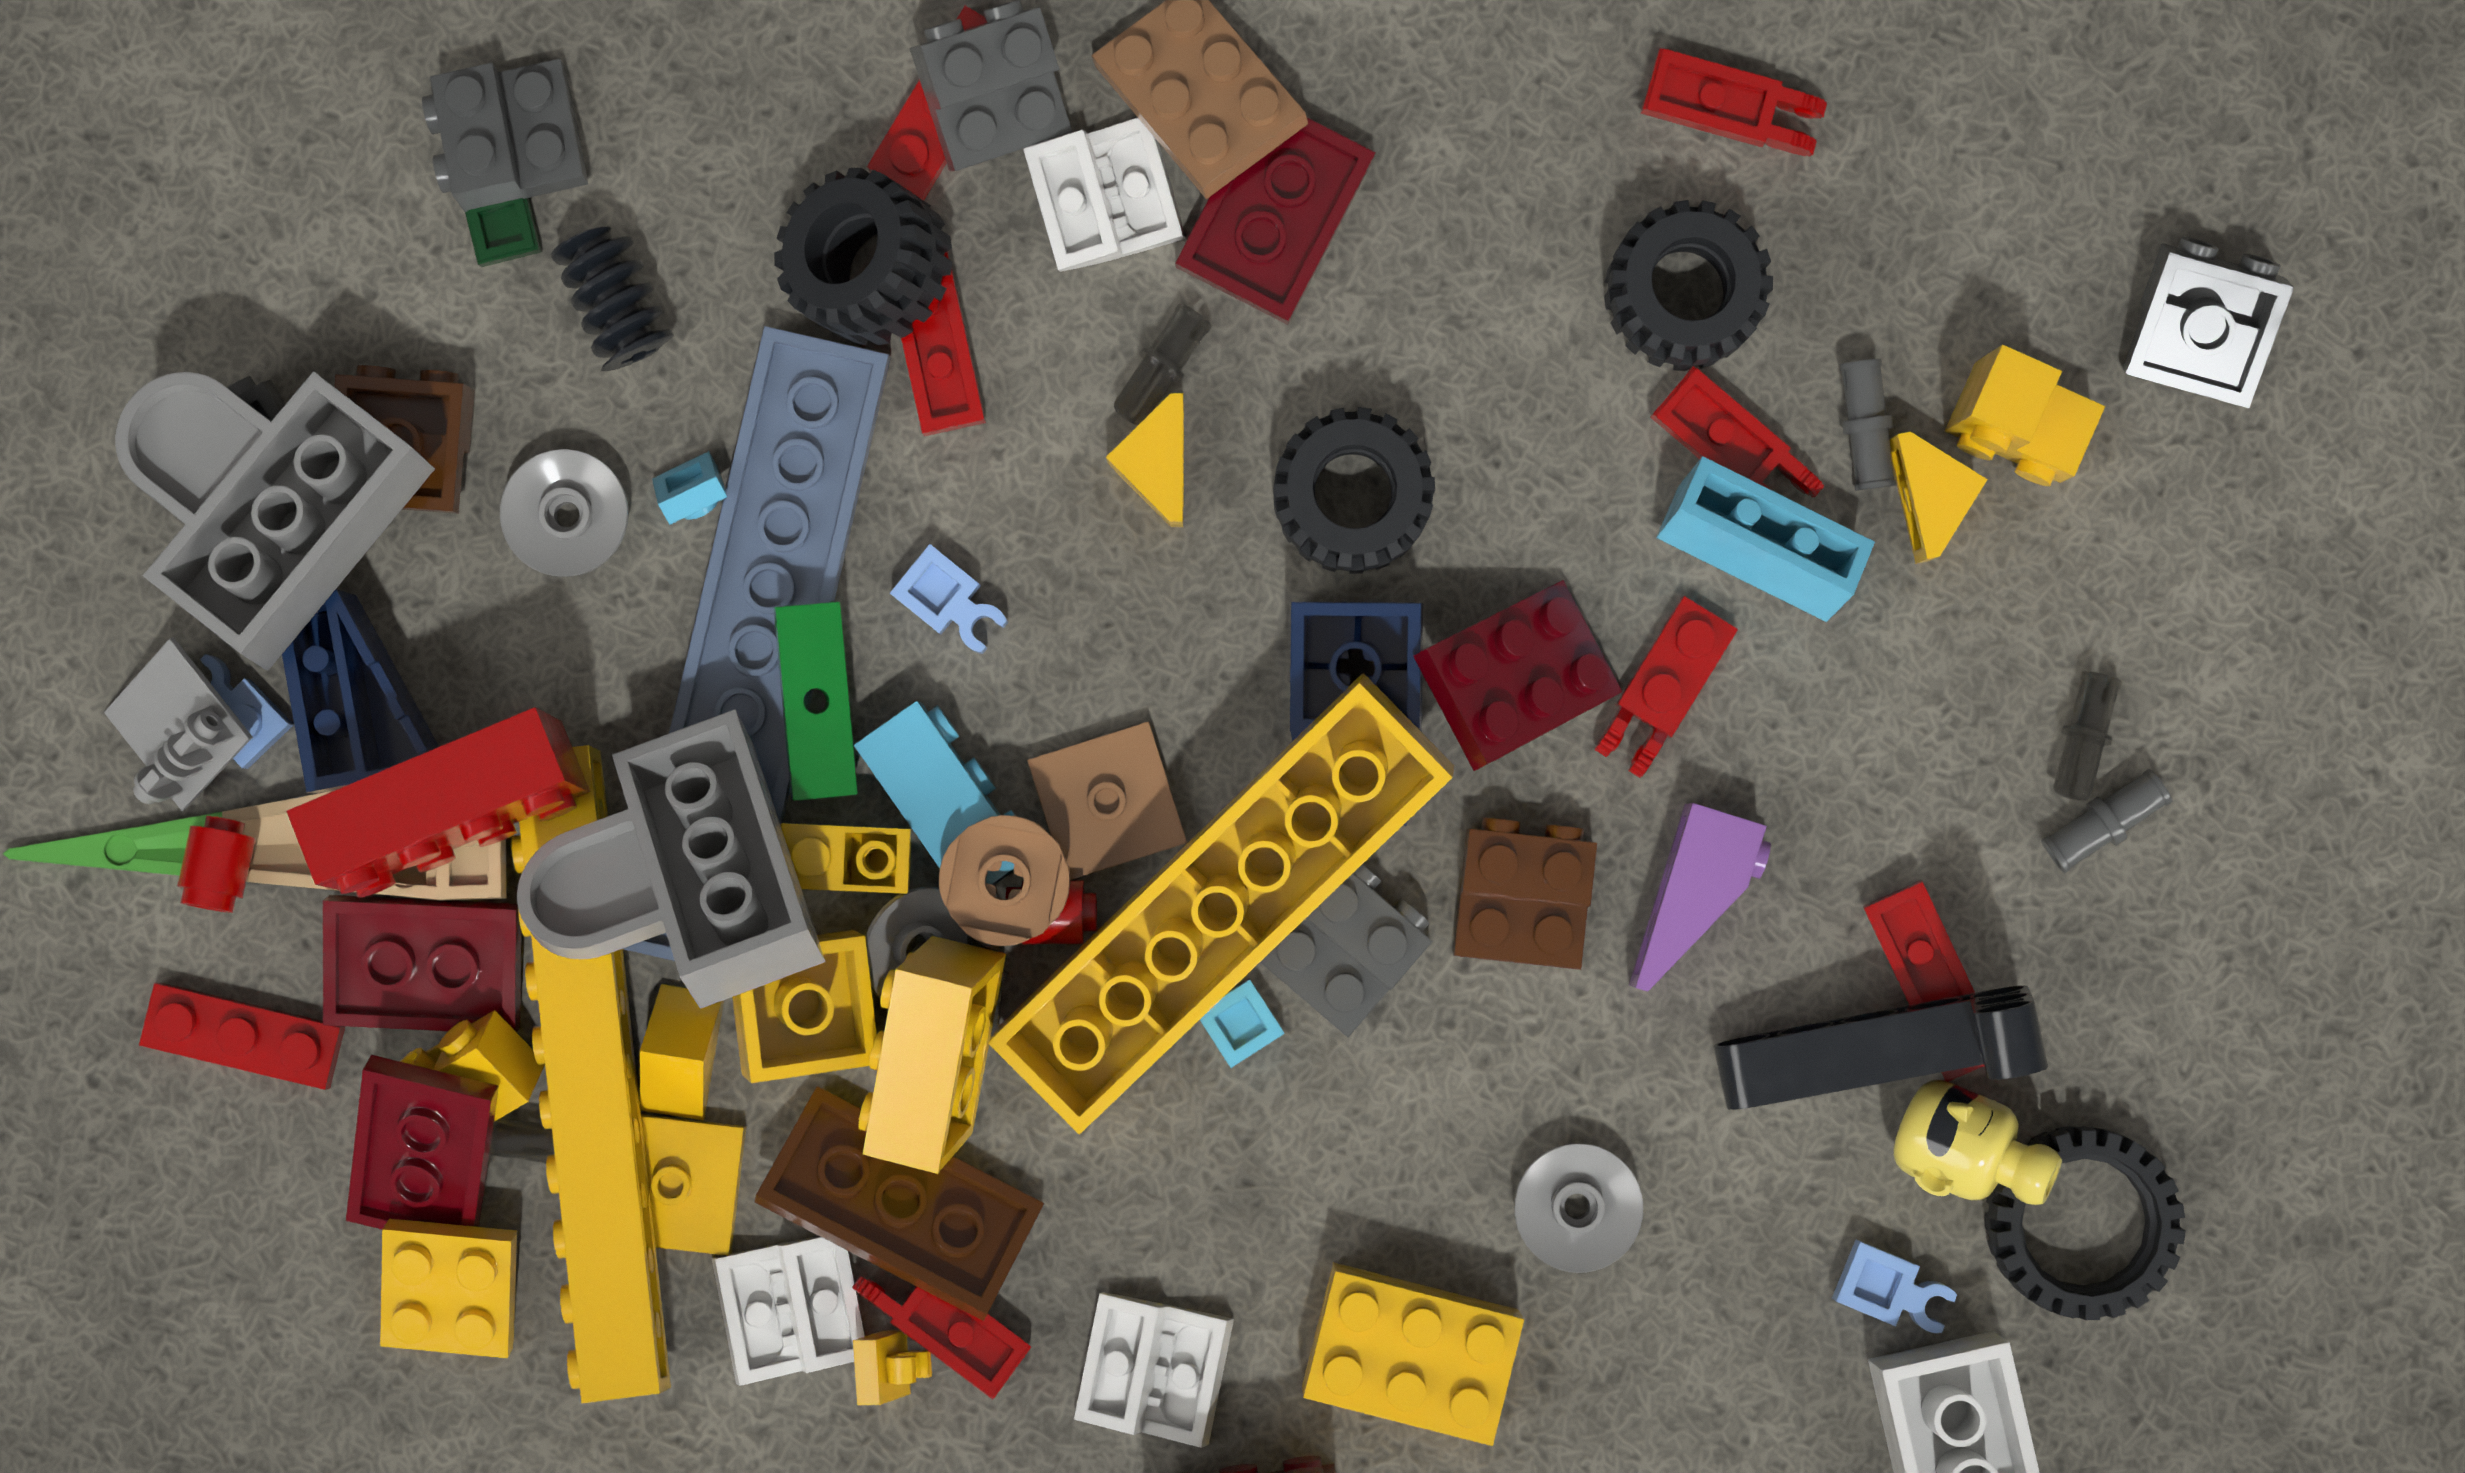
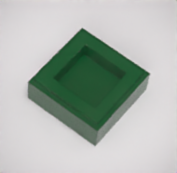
[465,198,543,267]

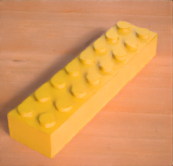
[988,673,1454,1135]

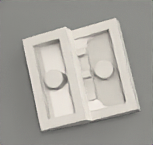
[1023,118,1186,272]
[712,1236,865,1386]
[1074,1292,1234,1448]

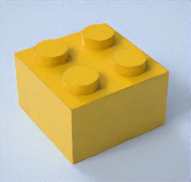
[732,930,877,1083]

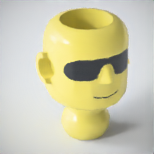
[1893,1080,2062,1205]

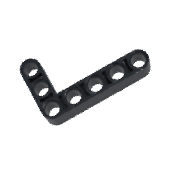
[1713,985,2048,1110]

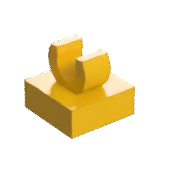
[853,1330,932,1405]

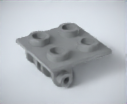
[104,637,253,811]

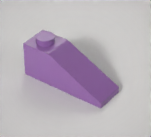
[1629,803,1771,992]

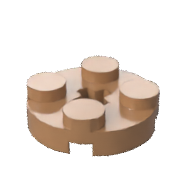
[939,815,1070,946]

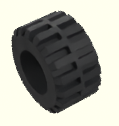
[774,168,953,345]
[1604,200,1773,371]
[1273,407,1435,574]

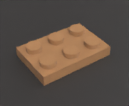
[1091,0,1308,199]

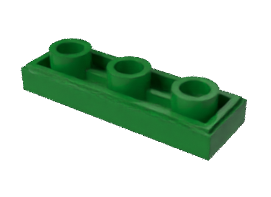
[773,602,858,801]

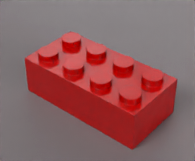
[286,707,590,898]

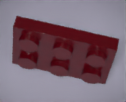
[1175,118,1376,325]
[1413,580,1622,771]
[323,895,521,1032]
[346,1055,499,1230]

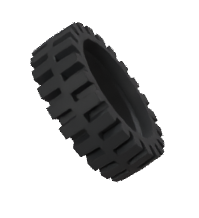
[1985,1126,2186,1320]

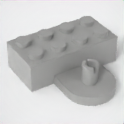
[115,371,435,671]
[517,709,825,1009]

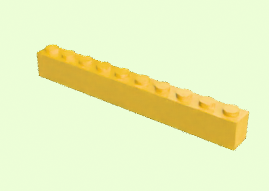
[512,745,671,1404]

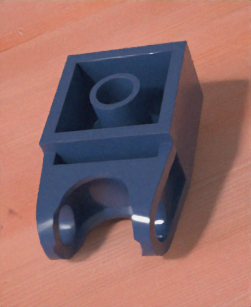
[1290,602,1423,826]

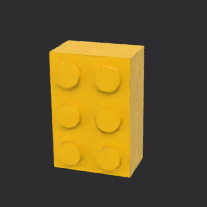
[859,936,1006,1174]
[1302,1262,1524,1446]

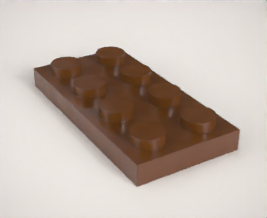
[754,1086,1044,1321]

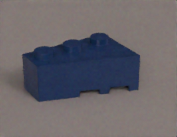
[282,589,439,793]

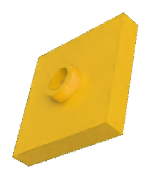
[641,1114,747,1256]

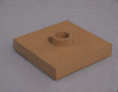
[1027,721,1187,880]

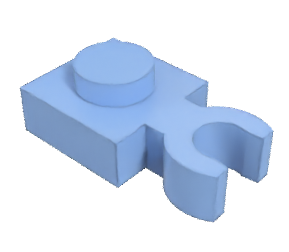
[890,544,1008,654]
[200,654,294,769]
[1832,1239,1957,1333]

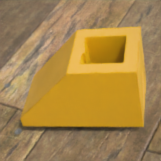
[781,823,912,894]
[400,1010,545,1121]

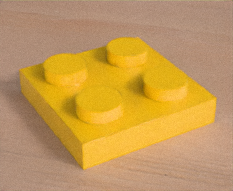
[380,1219,517,1358]

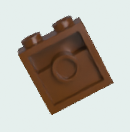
[334,365,475,514]
[1453,818,1597,970]

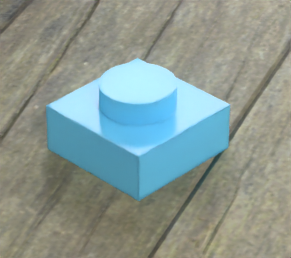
[652,451,727,525]
[1200,979,1285,1068]

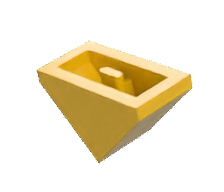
[1106,393,1184,527]
[1890,432,1988,564]
[640,984,724,1120]

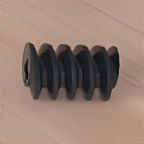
[551,226,674,371]

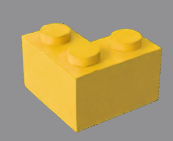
[1945,344,2105,486]

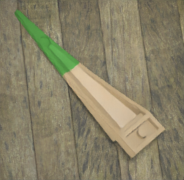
[3,790,507,901]

